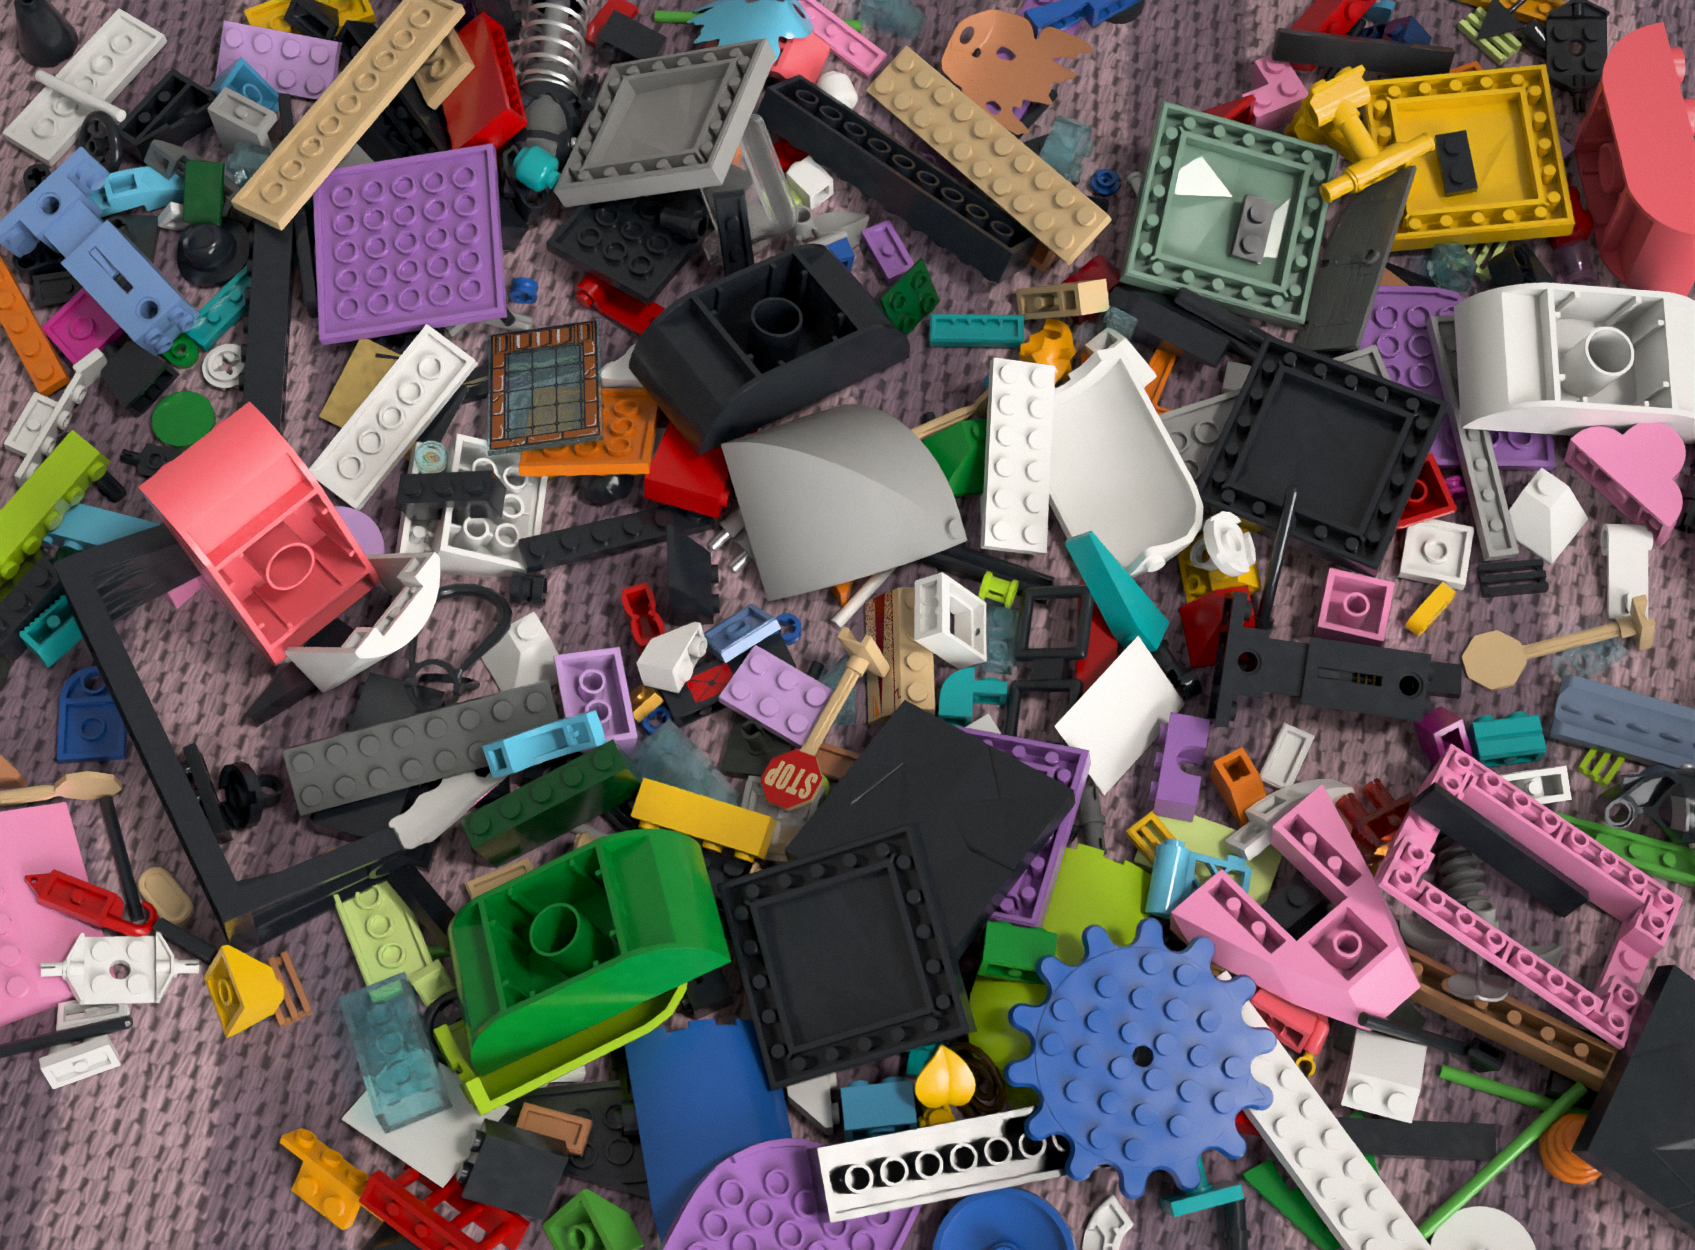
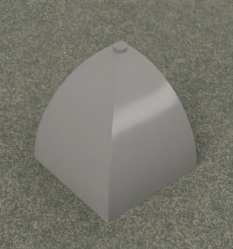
[721,404,968,601]

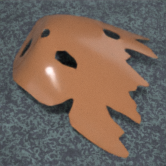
[941,9,1093,135]

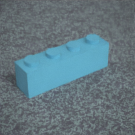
[41,503,160,554]

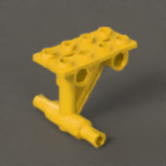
[1284,65,1435,203]

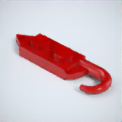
[25,869,158,937]

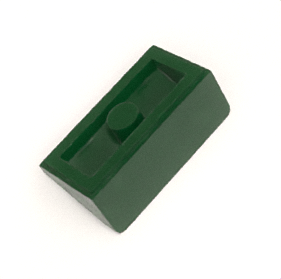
[183,160,225,225]

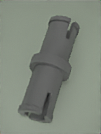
[1079,786,1107,856]

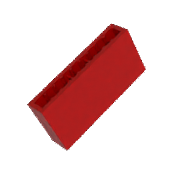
[442,11,528,150]
[644,421,762,518]

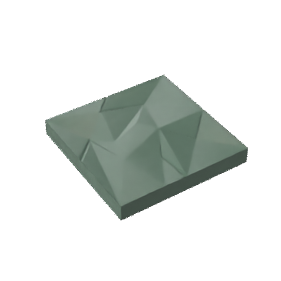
[1119,101,1339,330]

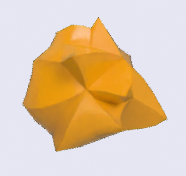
[1018,318,1079,385]

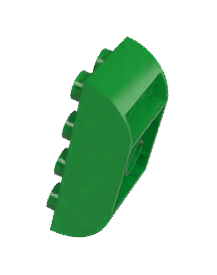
[447,829,731,1077]

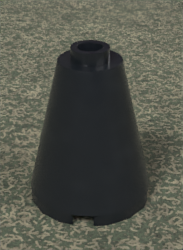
[14,0,78,68]

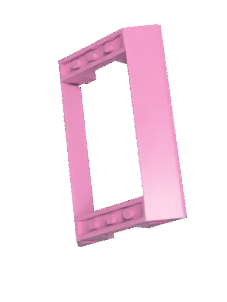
[1373,743,1683,1050]

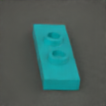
[930,314,1024,348]

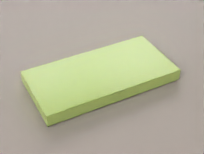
[1133,810,1282,906]
[333,881,433,1002]

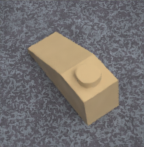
[1016,279,1110,320]

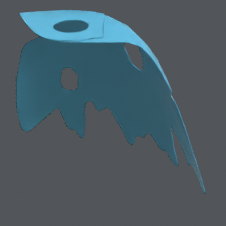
[687,0,813,63]

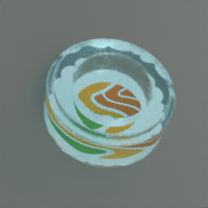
[415,441,448,473]

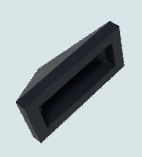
[283,0,339,41]

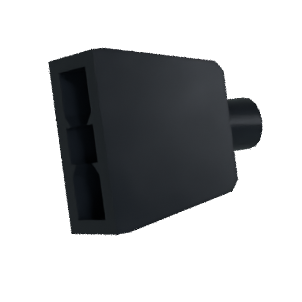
[100,341,180,417]

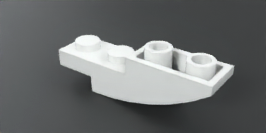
[1224,779,1355,861]

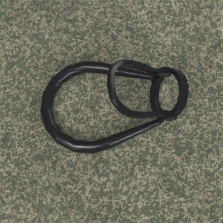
[404,583,513,712]

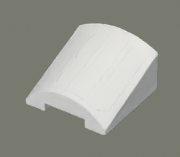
[285,552,440,693]

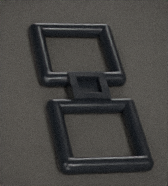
[1003,585,1094,746]

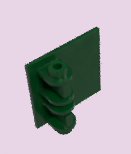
[879,258,940,335]

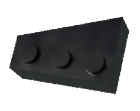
[118,68,217,166]

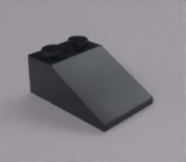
[667,526,720,626]

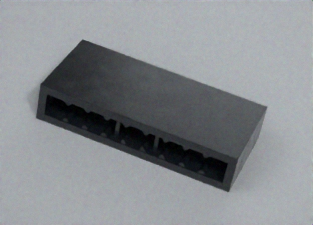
[311,672,448,843]

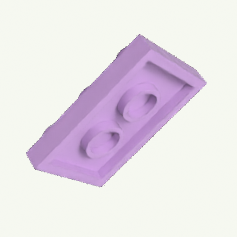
[719,645,834,749]

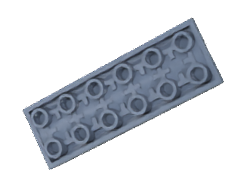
[1549,675,1695,770]

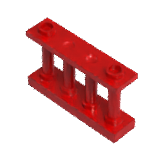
[359,1163,531,1250]

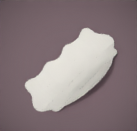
[389,770,508,849]

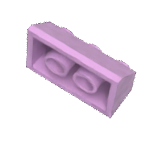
[553,647,638,754]

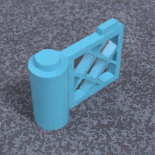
[1145,839,1252,919]

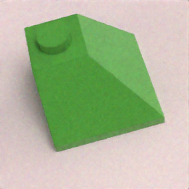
[542,1189,645,1250]

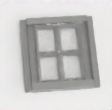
[733,776,825,863]

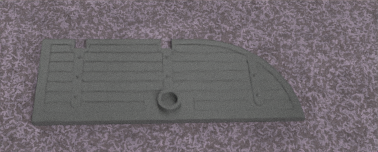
[1294,165,1417,353]

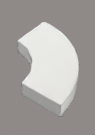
[1082,1195,1134,1250]

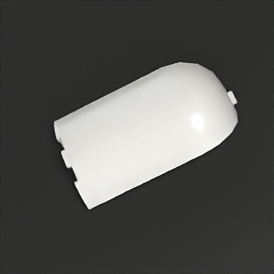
[1049,347,1203,578]

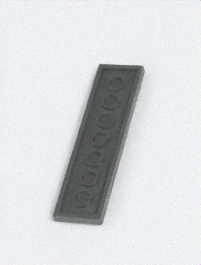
[282,679,559,816]

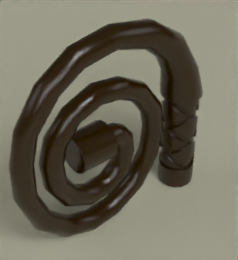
[949,1042,1007,1118]

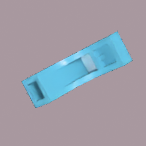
[482,710,607,778]

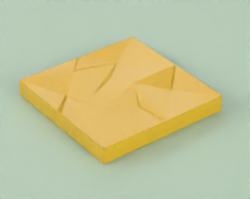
[1361,64,1575,252]

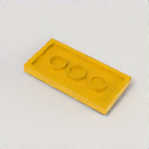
[243,0,377,36]

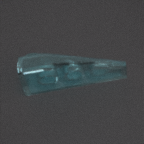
[632,719,755,812]

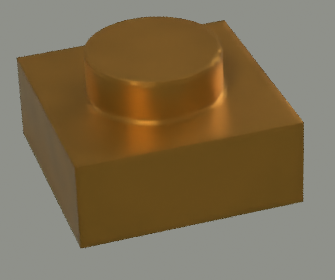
[629,685,664,723]

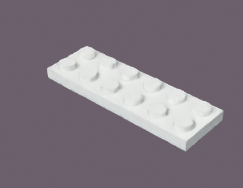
[2,8,167,168]
[309,324,478,511]
[981,358,1055,556]

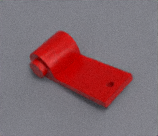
[574,273,665,337]

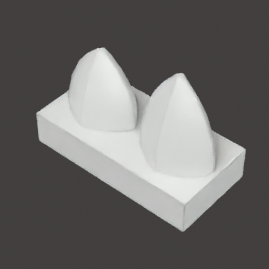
[39,1034,121,1089]

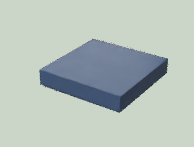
[704,603,781,663]

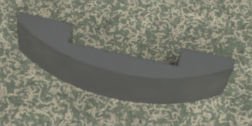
[144,139,254,230]

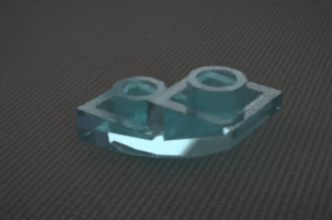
[979,605,1020,675]

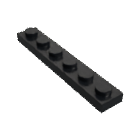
[518,505,715,573]

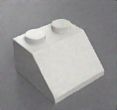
[1340,1027,1427,1123]

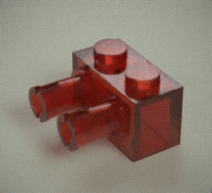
[1335,778,1415,867]

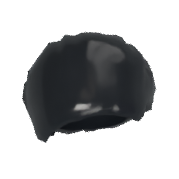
[577,474,634,505]

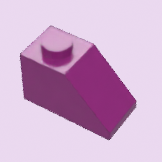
[1413,706,1473,766]

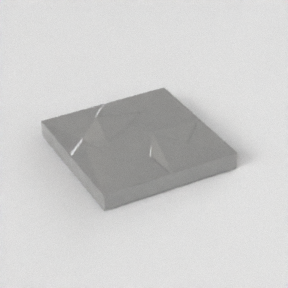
[554,38,776,207]

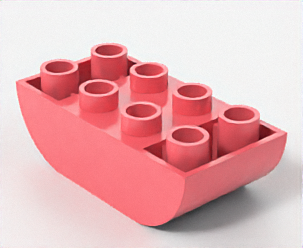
[1574,22,1695,297]
[138,401,380,667]

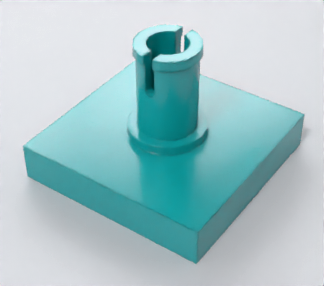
[1158,1154,1244,1217]

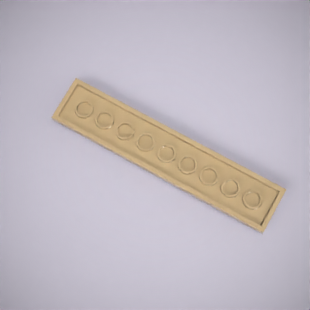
[231,0,465,231]
[866,45,1112,266]

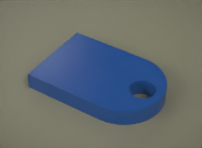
[57,666,127,764]

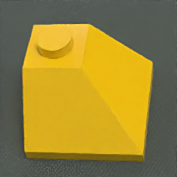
[204,945,284,1038]

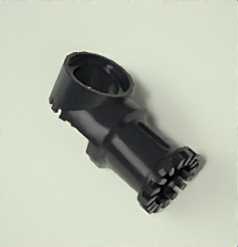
[1150,639,1202,702]

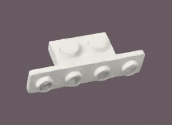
[4,372,87,488]

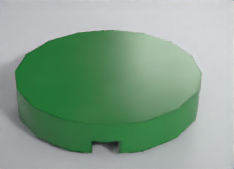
[152,391,216,451]

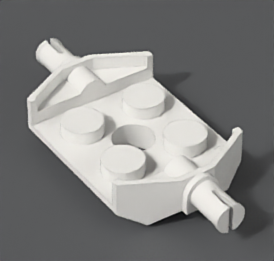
[41,931,199,1005]

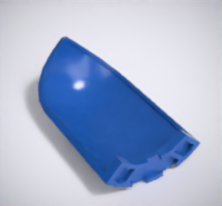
[625,1019,792,1243]

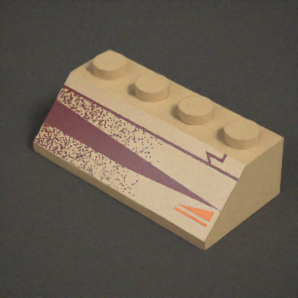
[865,587,935,725]

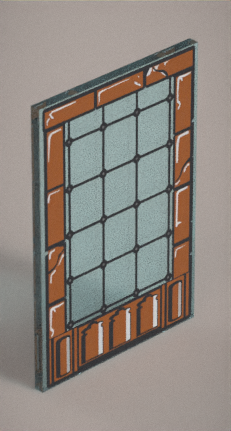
[487,320,604,456]

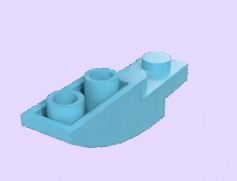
[88,166,185,218]

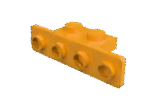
[279,1128,383,1230]

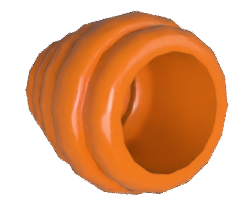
[1539,1113,1602,1185]

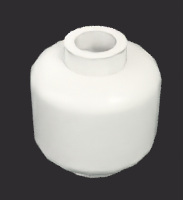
[816,71,858,109]

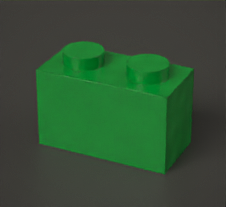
[977,921,1057,985]

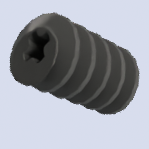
[1436,836,1489,908]

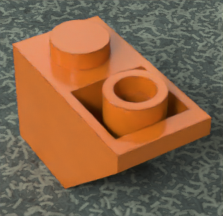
[1209,747,1267,828]

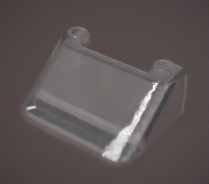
[700,114,798,266]

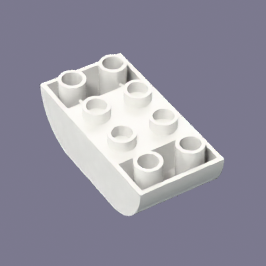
[1454,282,1695,444]

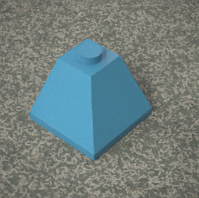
[208,57,279,113]

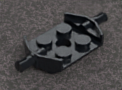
[1546,0,1610,112]

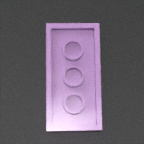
[215,21,342,100]

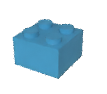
[840,1076,917,1141]

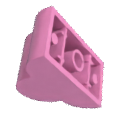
[1564,423,1686,547]

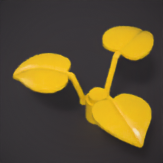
[915,1045,975,1127]

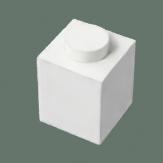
[786,155,834,210]

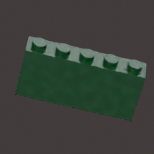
[460,739,642,868]

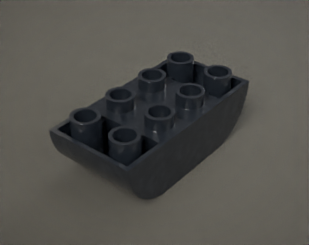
[628,244,910,456]

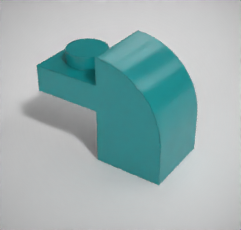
[938,667,1007,727]

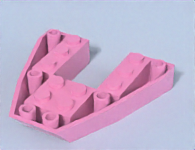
[1170,784,1420,1031]

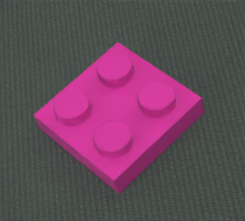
[42,287,125,365]

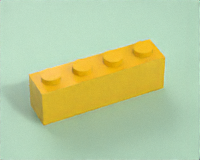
[631,777,777,863]

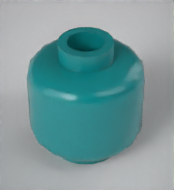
[512,145,561,192]

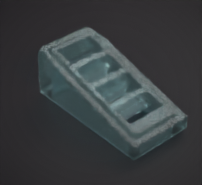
[1552,637,1628,679]

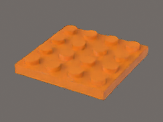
[518,387,660,477]

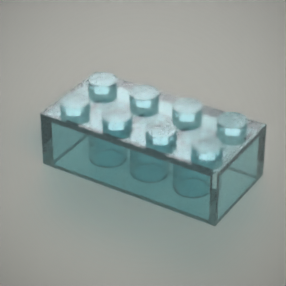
[338,971,453,1134]

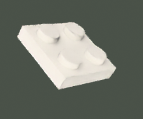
[1398,519,1474,590]

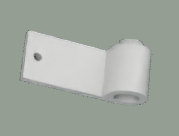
[1601,524,1653,620]

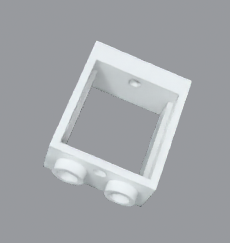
[914,572,987,669]

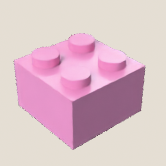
[1313,568,1395,647]

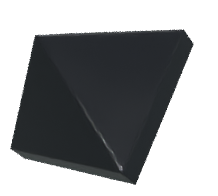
[1468,1037,1506,1073]

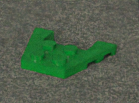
[1241,1110,1379,1250]

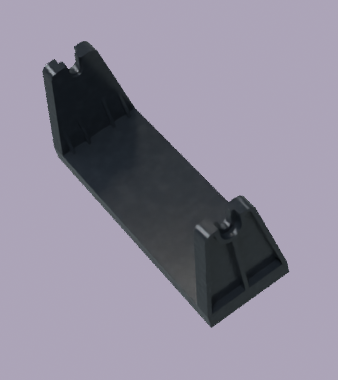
[53,524,407,953]

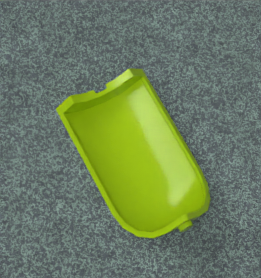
[969,843,1151,1108]
[433,982,687,1117]

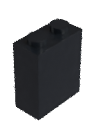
[456,1118,569,1220]

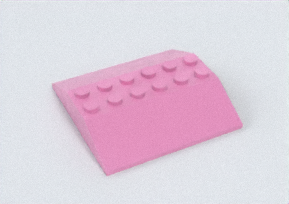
[0,802,116,1027]

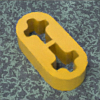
[1405,582,1457,637]

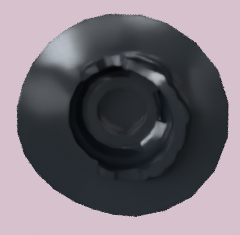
[177,216,252,286]

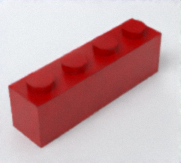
[1289,0,1376,72]
[1075,579,1121,696]

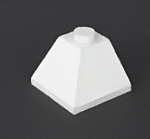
[1509,468,1588,565]
[481,612,559,691]

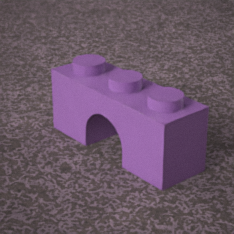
[1148,712,1210,822]

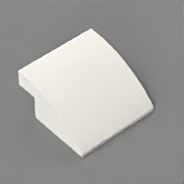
[395,433,548,577]

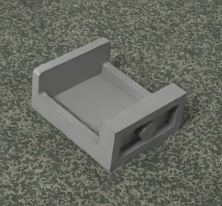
[207,87,278,169]

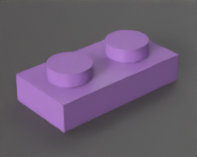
[861,220,914,285]

